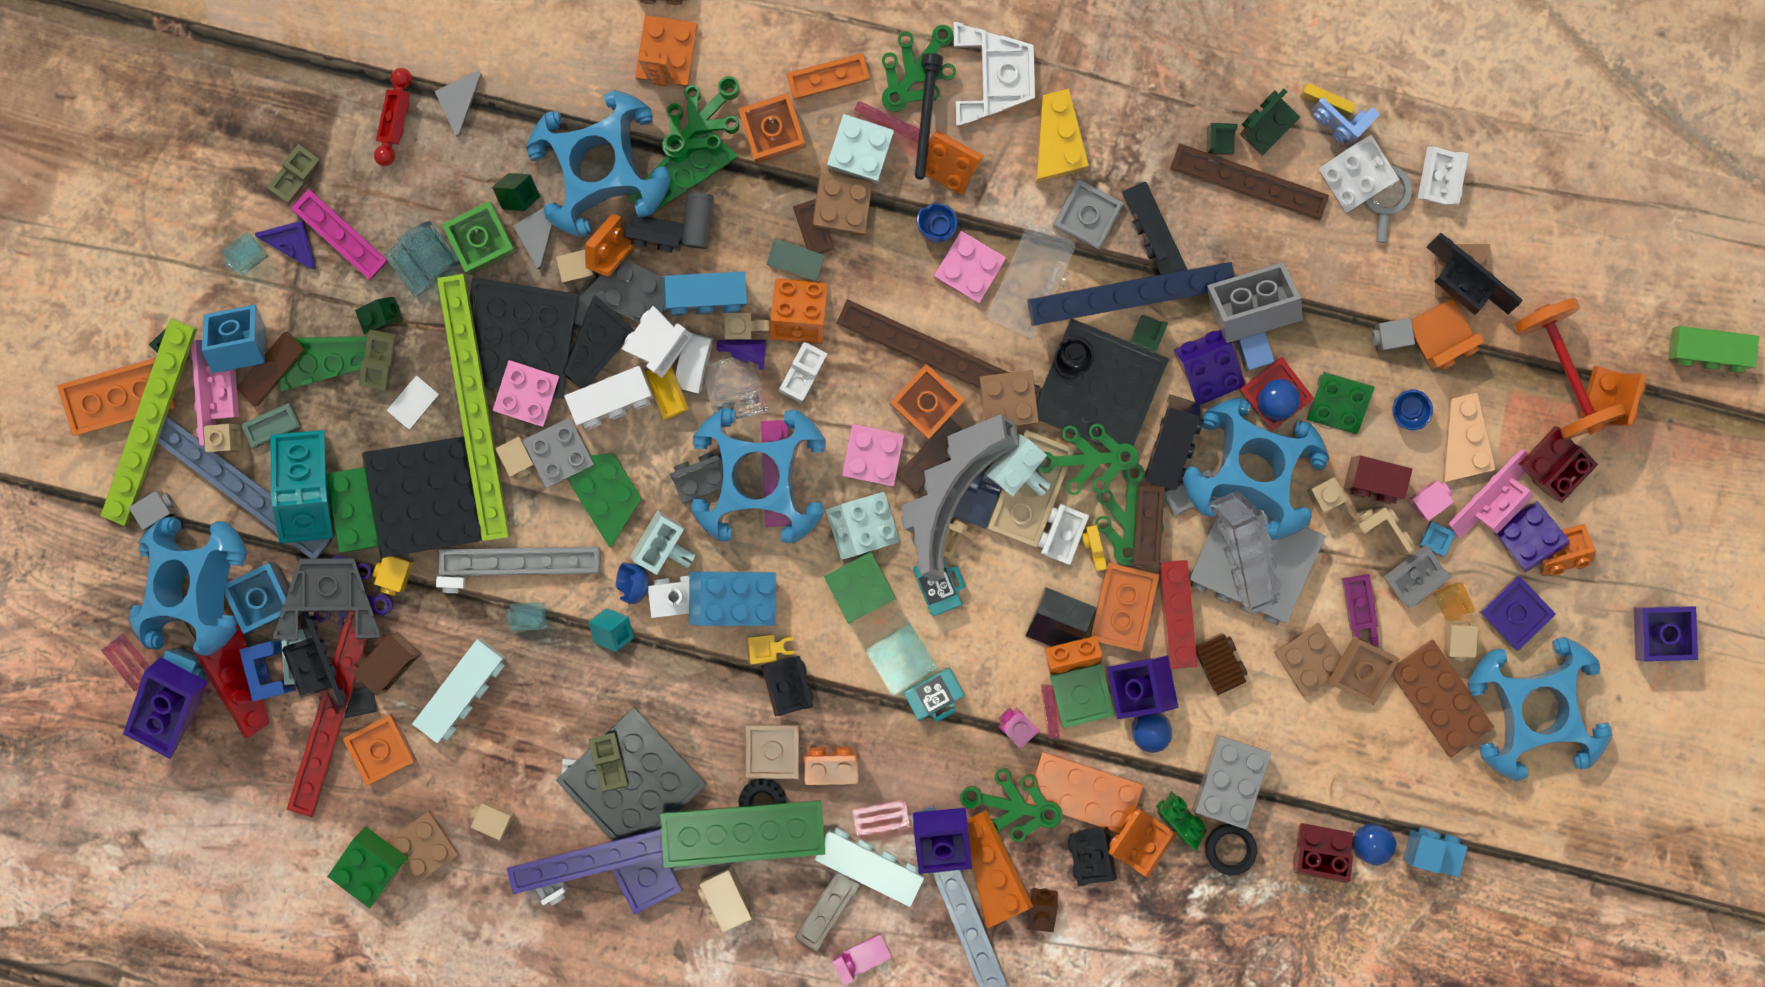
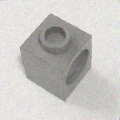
[1372,318,1415,351]
[129,491,177,530]

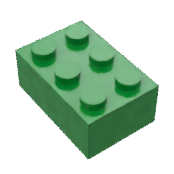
[326,467,378,553]

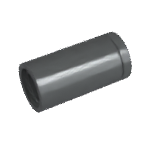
[682,192,714,249]

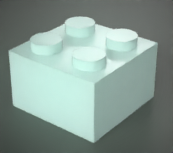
[827,114,894,185]

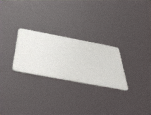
[387,376,438,429]

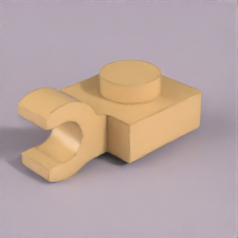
[725,313,770,340]

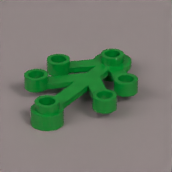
[882,25,956,112]
[662,76,740,159]
[1036,424,1138,495]
[1095,463,1167,566]
[960,768,1063,842]

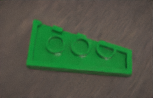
[628,131,739,217]

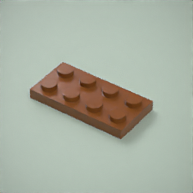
[1392,639,1494,757]

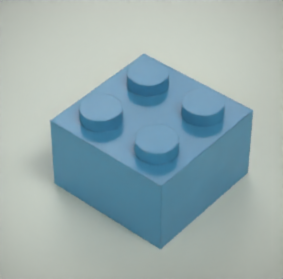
[202,304,265,374]
[224,562,289,634]

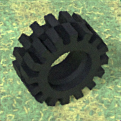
[738,779,787,807]

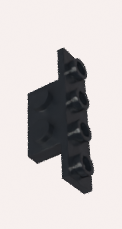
[1122,182,1188,275]
[1426,233,1523,315]
[282,612,346,714]

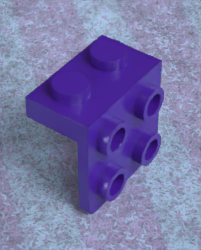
[1173,330,1245,405]

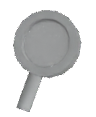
[1364,165,1412,243]

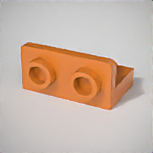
[585,213,634,277]
[1541,524,1596,576]
[1045,636,1103,675]

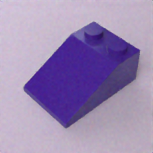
[123,657,208,759]

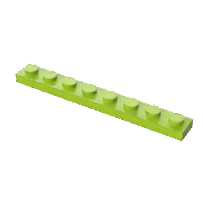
[101,318,198,526]

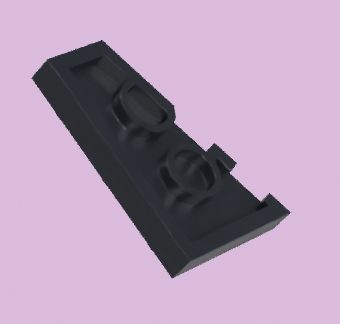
[562,295,635,389]

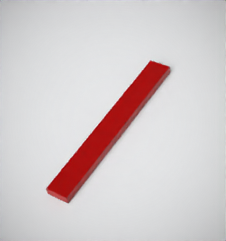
[286,611,376,817]

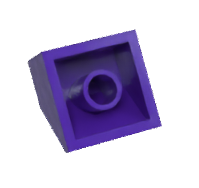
[913,808,972,874]

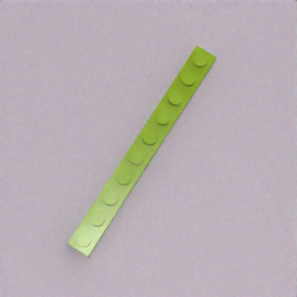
[437,274,510,541]

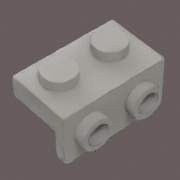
[1383,545,1451,608]

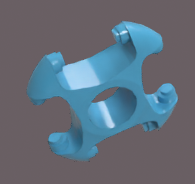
[526,90,671,238]
[1182,397,1329,541]
[691,408,826,544]
[127,516,248,656]
[1468,637,1613,781]

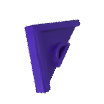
[255,220,316,269]
[717,340,766,370]

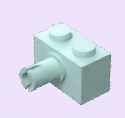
[984,433,1051,496]
[630,510,695,575]

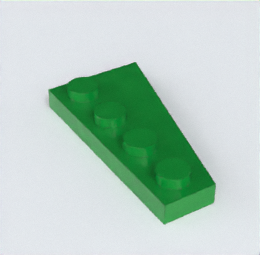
[280,336,367,391]

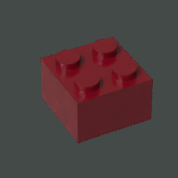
[1344,455,1413,504]

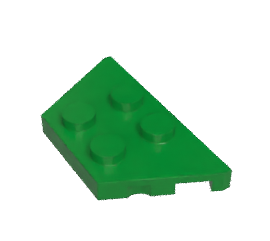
[567,453,642,547]

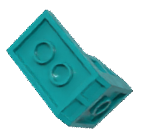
[270,430,333,544]

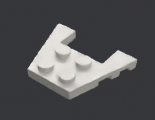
[953,22,1035,127]

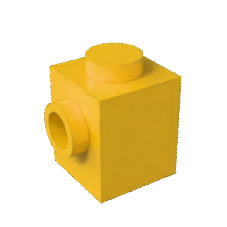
[373,556,414,596]

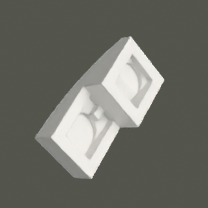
[676,333,713,393]
[778,342,827,404]

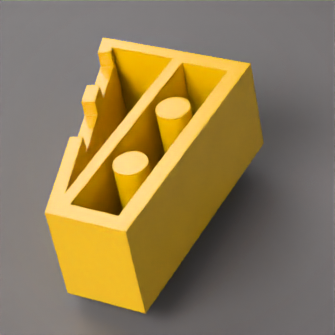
[1035,89,1089,183]

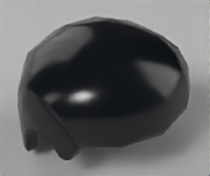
[1053,336,1095,378]

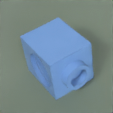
[1236,332,1274,371]

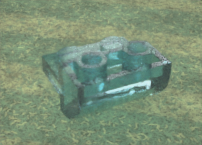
[384,221,461,297]

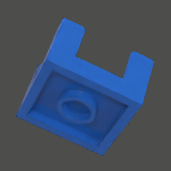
[239,640,296,702]

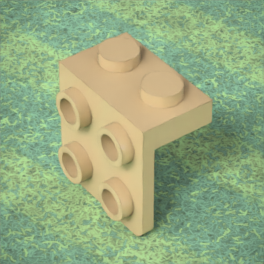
[1349,507,1414,555]

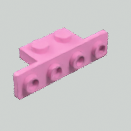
[190,340,239,446]
[1449,449,1534,539]

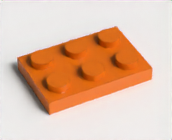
[1090,562,1160,652]

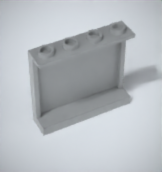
[1189,499,1326,626]

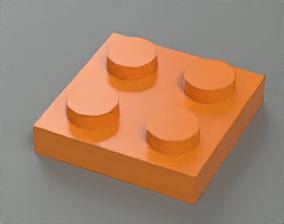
[343,714,415,786]

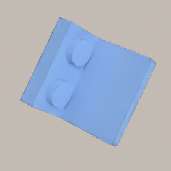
[1311,97,1380,146]

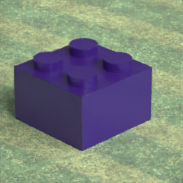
[1634,606,1698,662]
[1107,655,1179,719]

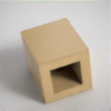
[556,250,596,285]
[495,436,535,479]
[1307,477,1347,513]
[1444,620,1478,661]
[470,801,514,841]

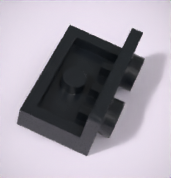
[625,214,684,253]
[761,656,813,717]
[1068,827,1117,887]

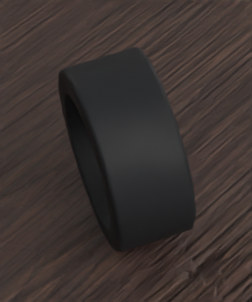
[1205,824,1257,876]

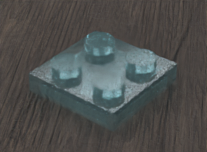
[865,623,938,696]

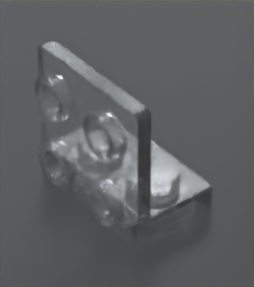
[704,357,769,420]

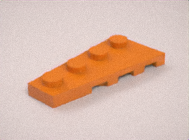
[967,810,1033,929]

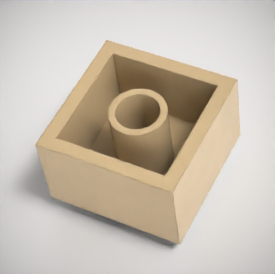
[698,864,754,933]

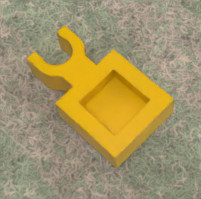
[1082,525,1107,571]
[746,634,795,664]

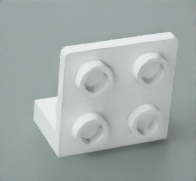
[1319,135,1399,212]

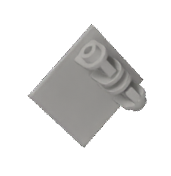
[522,417,594,488]

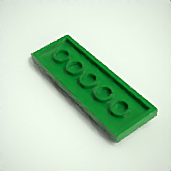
[660,800,825,868]

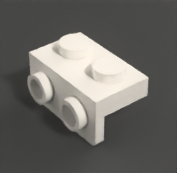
[1418,146,1468,206]
[1038,504,1089,565]

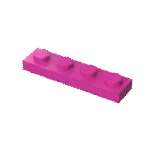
[291,189,388,280]
[761,420,792,527]

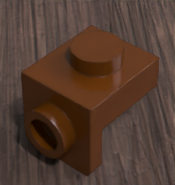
[1027,888,1058,933]

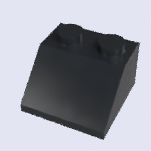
[1025,587,1096,647]

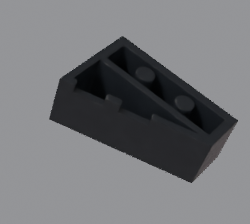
[1145,394,1204,490]

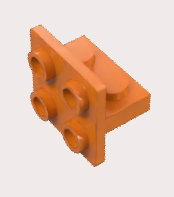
[926,130,984,195]

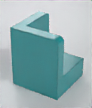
[588,608,634,652]

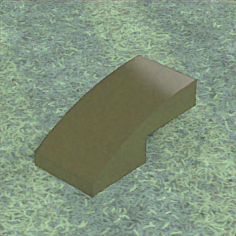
[266,144,320,206]
[359,329,396,391]
[588,732,628,793]

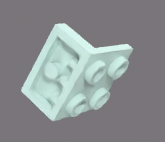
[826,492,899,560]

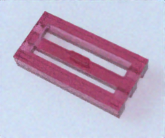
[101,633,150,691]
[1041,684,1060,739]
[853,799,910,836]

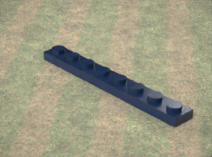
[1027,262,1234,326]

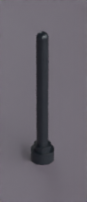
[915,53,943,180]

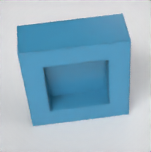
[1419,521,1456,557]

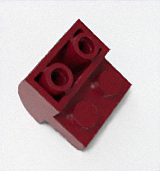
[1519,426,1598,503]
[1293,823,1353,883]

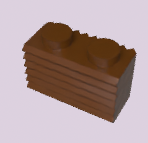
[1196,633,1248,696]

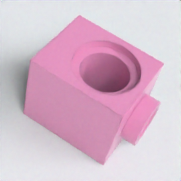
[1408,481,1454,521]

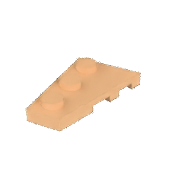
[1442,393,1496,482]

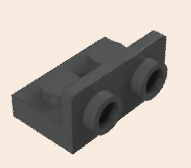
[670,452,724,504]

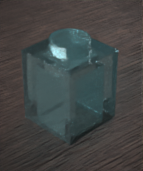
[222,232,269,275]
[506,602,546,631]

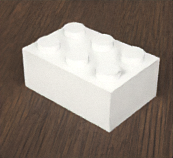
[564,366,655,430]

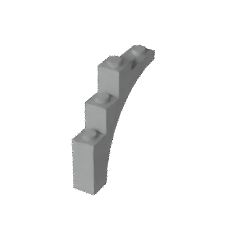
[901,414,1019,582]

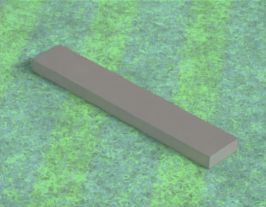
[439,547,600,576]

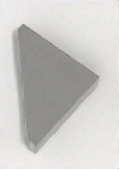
[435,70,482,136]
[513,201,556,269]

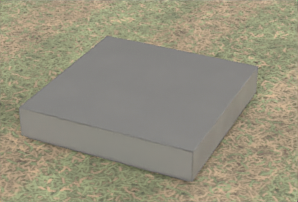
[1053,178,1124,251]

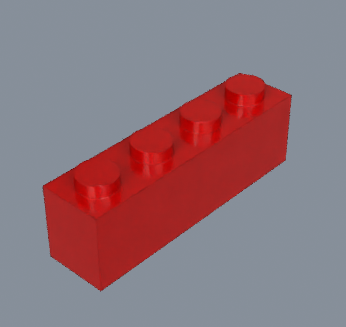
[1158,560,1198,669]

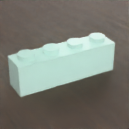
[412,638,506,743]
[814,827,924,907]

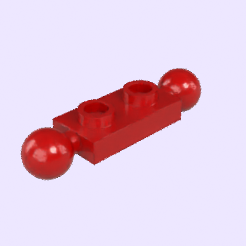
[374,68,412,166]

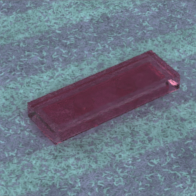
[854,101,930,144]

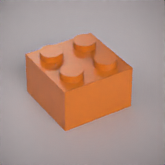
[738,93,806,164]
[890,364,965,440]

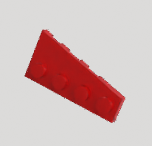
[191,619,269,738]

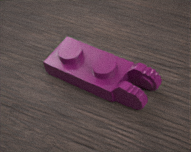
[1341,574,1379,647]

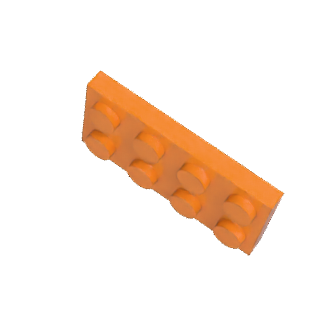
[57,358,177,436]
[1026,751,1143,833]

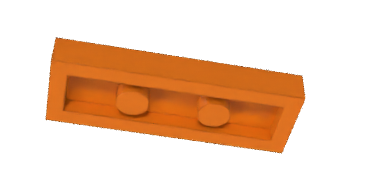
[786,53,870,100]

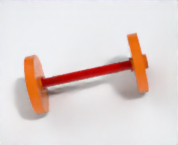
[1513,298,1627,440]

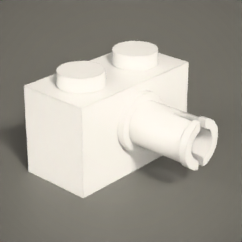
[648,576,689,618]

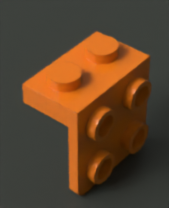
[1411,299,1484,370]
[1109,809,1177,878]

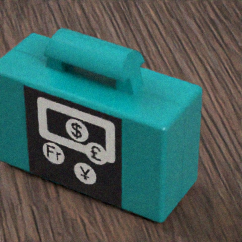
[913,558,966,616]
[903,667,965,722]

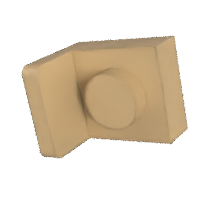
[204,424,243,452]

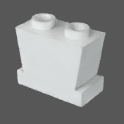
[622,306,693,378]

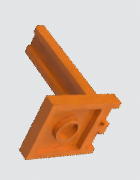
[635,15,698,87]

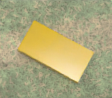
[1300,83,1356,118]
[645,366,689,421]

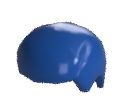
[916,202,958,243]
[1257,379,1300,421]
[1392,389,1433,431]
[616,562,649,604]
[1132,713,1172,753]
[1352,823,1397,866]

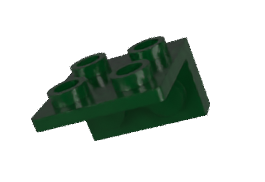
[1240,89,1300,156]

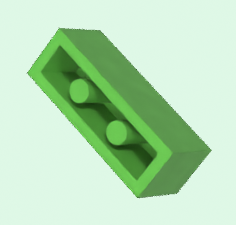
[1669,326,1759,373]

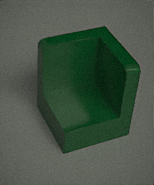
[1206,123,1237,155]
[492,173,541,211]
[1130,315,1168,352]

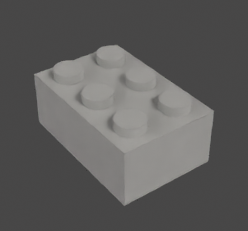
[1207,262,1303,343]
[1192,734,1271,829]

